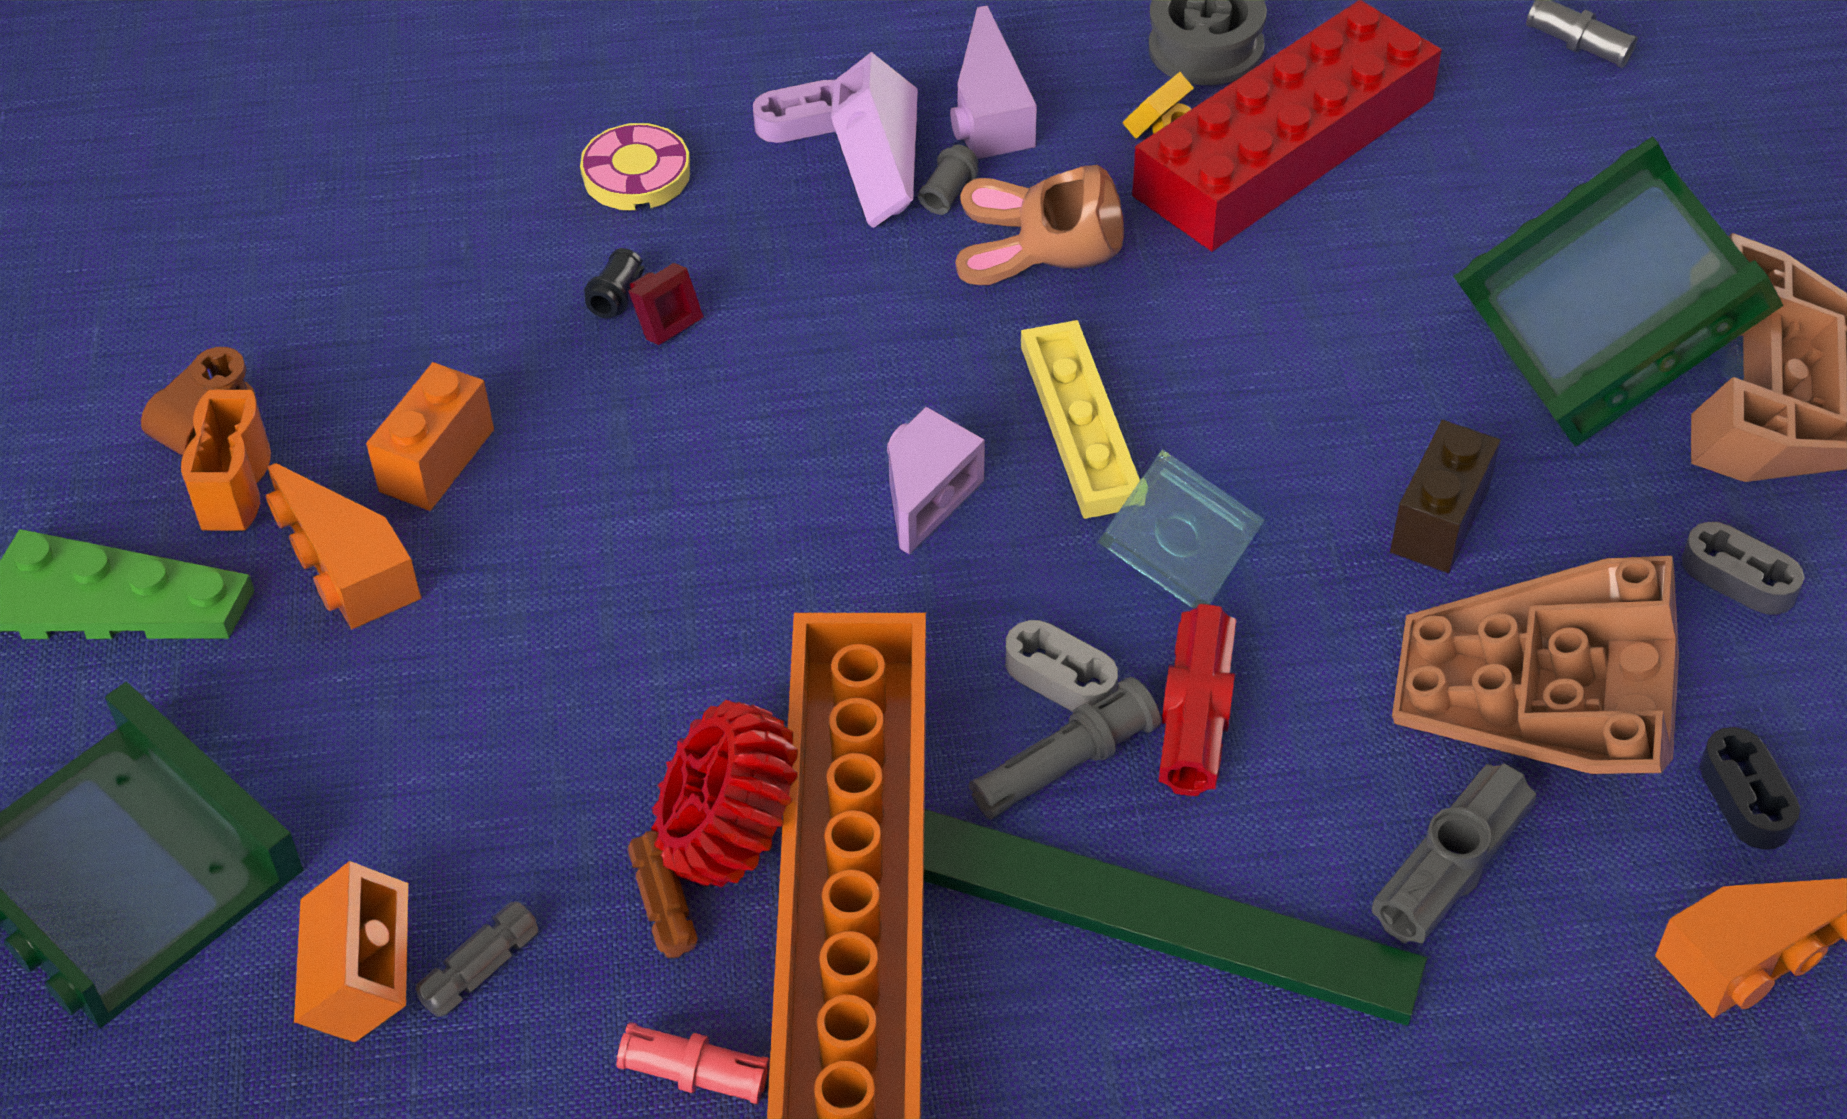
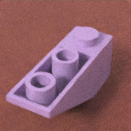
[831,52,918,228]

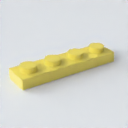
[1021,320,1144,519]

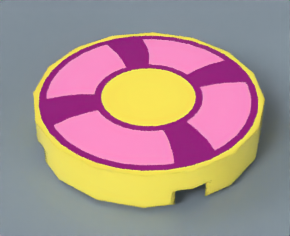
[580,123,690,210]

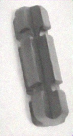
[415,901,538,1017]

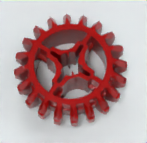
[651,700,798,888]

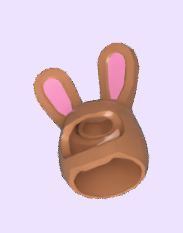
[955,165,1124,285]

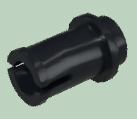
[584,248,645,318]

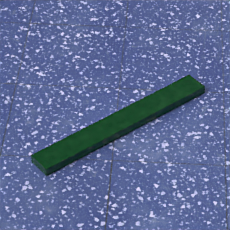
[924,809,1427,1026]

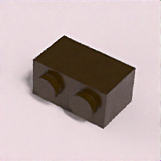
[1390,420,1501,573]

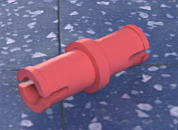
[617,1022,770,1105]

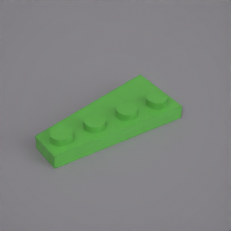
[0,529,255,639]

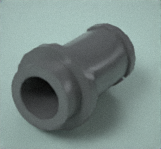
[918,145,979,215]

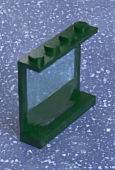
[1453,136,1783,447]
[0,681,304,1029]

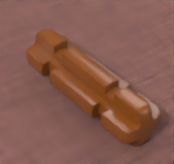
[628,831,698,959]

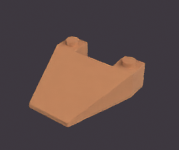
[1691,233,1847,482]

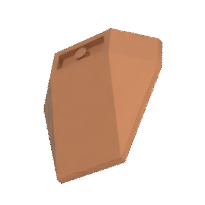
[1392,556,1679,774]

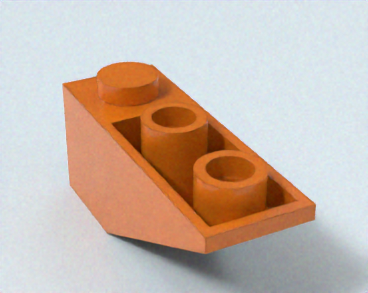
[266,463,421,630]
[1655,878,1847,1019]

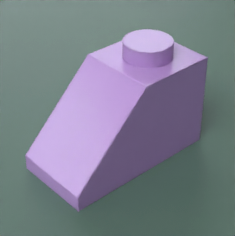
[887,407,985,554]

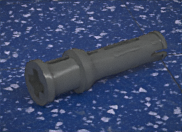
[969,676,1161,820]

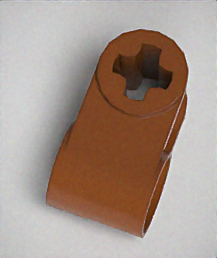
[141,347,257,456]

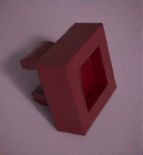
[628,263,704,345]

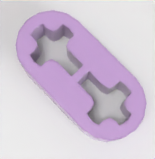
[753,80,836,143]

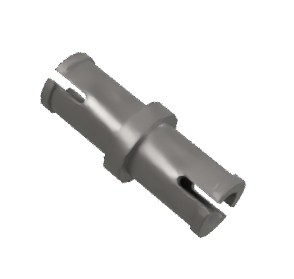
[1526,0,1638,68]

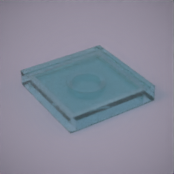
[1098,449,1264,609]

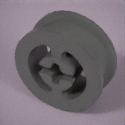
[1148,0,1267,85]

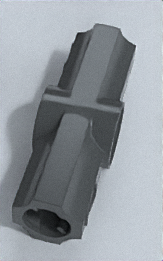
[1372,763,1536,944]

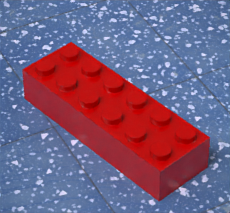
[1132,0,1442,252]

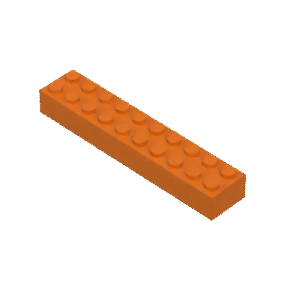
[767,613,927,1119]

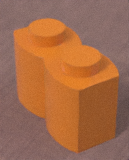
[181,390,271,531]

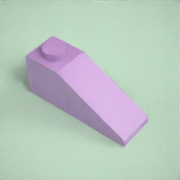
[950,6,1037,159]

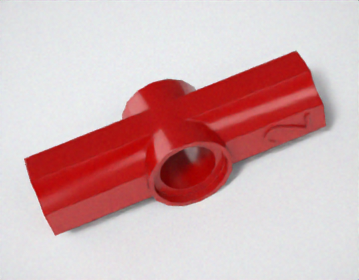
[1159,604,1236,796]

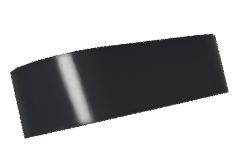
[1699,727,1800,850]

